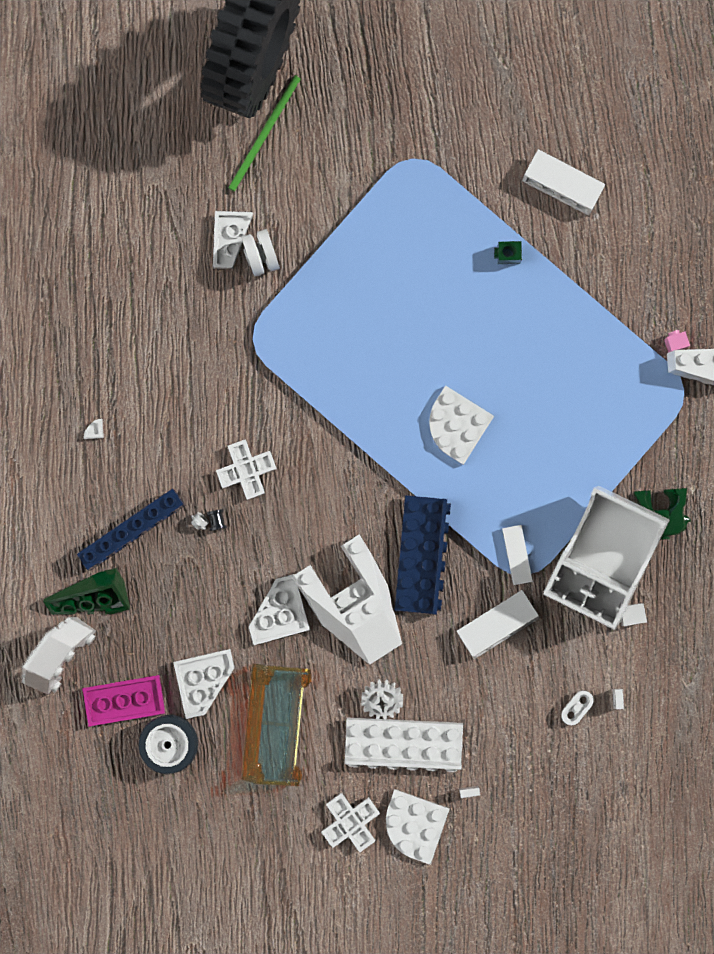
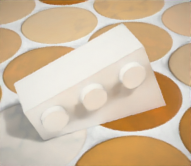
[667,349,714,385]

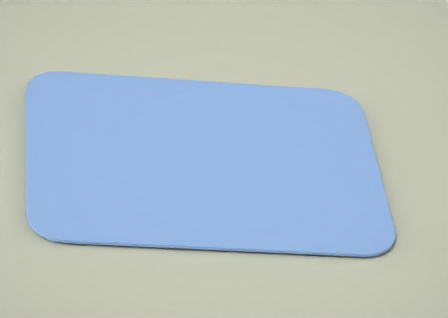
[253,158,684,574]

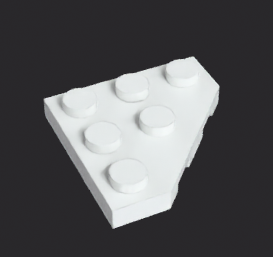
[249,574,310,645]
[173,649,235,719]

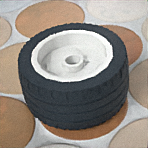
[139,715,198,774]

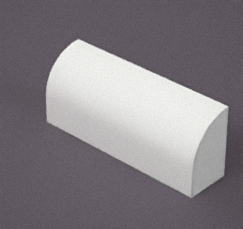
[522,149,606,216]
[457,590,539,659]

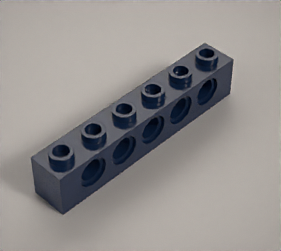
[77,488,186,571]

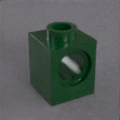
[494,241,522,264]

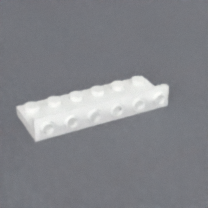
[345,718,463,772]

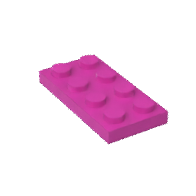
[82,675,166,727]

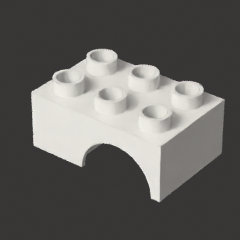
[543,486,669,629]

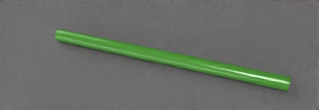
[228,75,301,192]

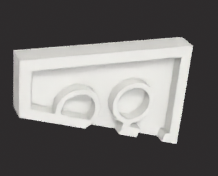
[213,211,253,269]

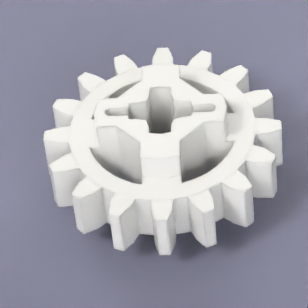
[361,679,403,719]

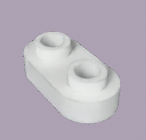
[561,691,593,725]

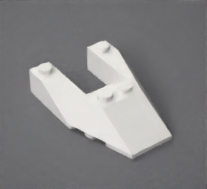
[292,535,402,665]
[21,617,96,694]

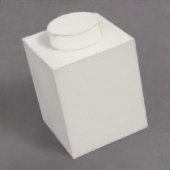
[620,603,647,626]

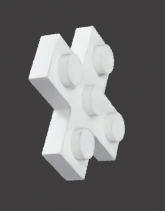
[216,439,277,500]
[321,793,380,852]

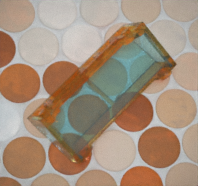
[241,663,311,786]

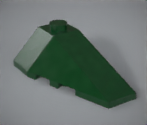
[43,568,130,615]

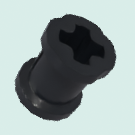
[207,509,227,531]

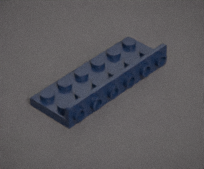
[395,495,451,615]

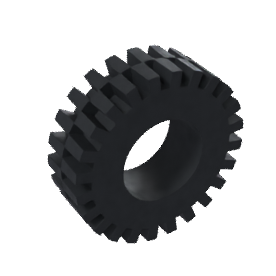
[200,0,301,119]

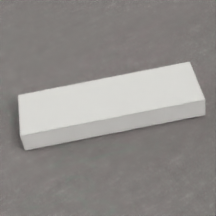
[502,525,533,585]

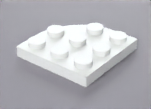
[429,386,494,465]
[386,789,449,865]

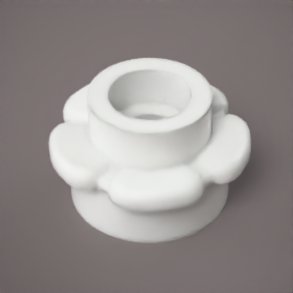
[191,512,209,530]

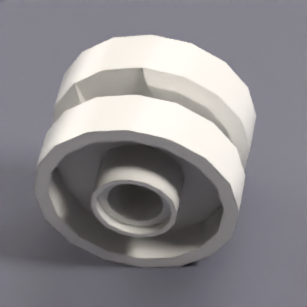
[241,229,280,277]

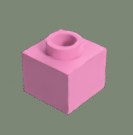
[664,330,690,353]

